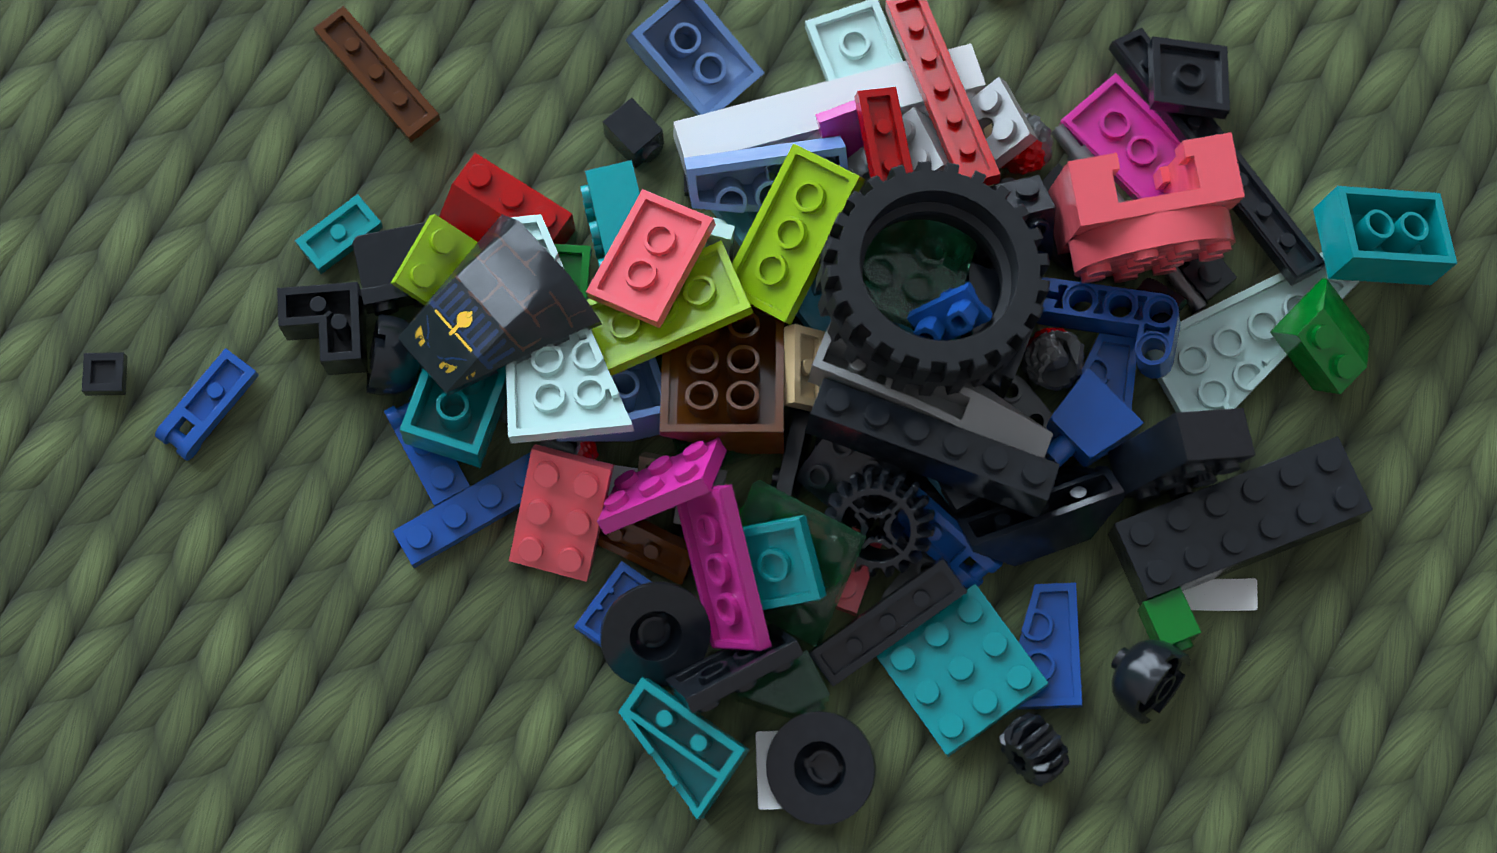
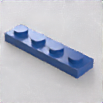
[393,452,531,568]

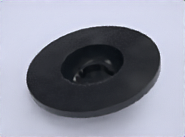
[600,582,711,687]
[766,711,876,825]

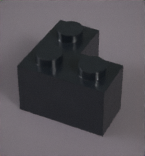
[277,282,368,375]

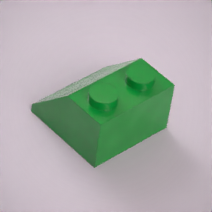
[1270,278,1370,394]

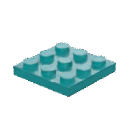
[876,584,1049,757]

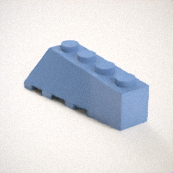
[684,136,849,213]

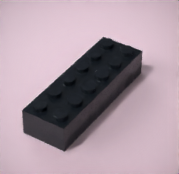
[1108,436,1373,606]

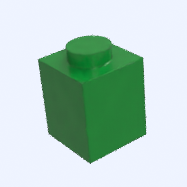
[1137,587,1201,652]

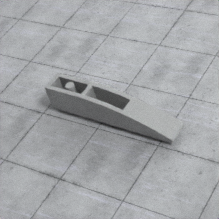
[808,322,1053,458]

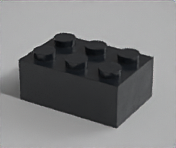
[1108,408,1256,503]

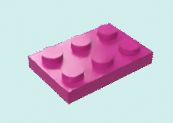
[597,437,727,535]

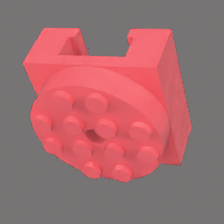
[1048,132,1245,283]

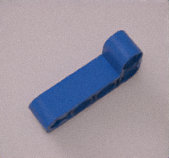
[1037,277,1180,379]

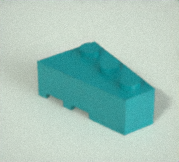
[618,677,750,820]

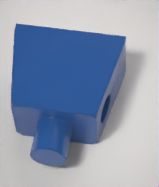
[1045,368,1144,468]

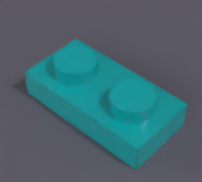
[295,194,383,274]

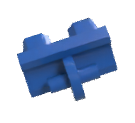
[907,282,993,341]

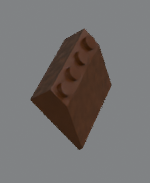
[659,304,785,454]

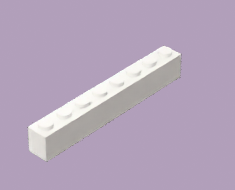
[673,43,986,175]

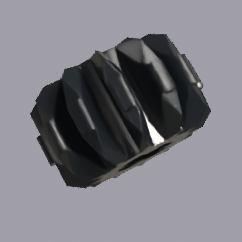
[999,712,1070,787]

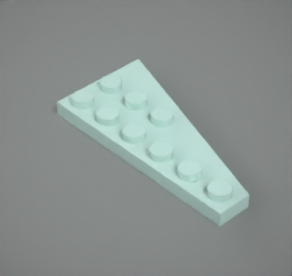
[506,214,634,443]
[1144,252,1360,413]

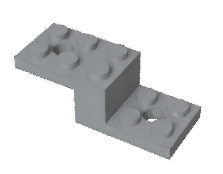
[847,77,1038,194]

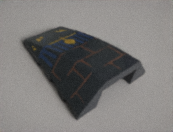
[398,214,602,396]

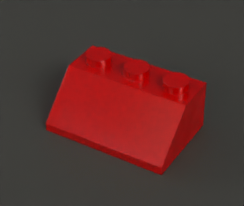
[439,153,576,244]

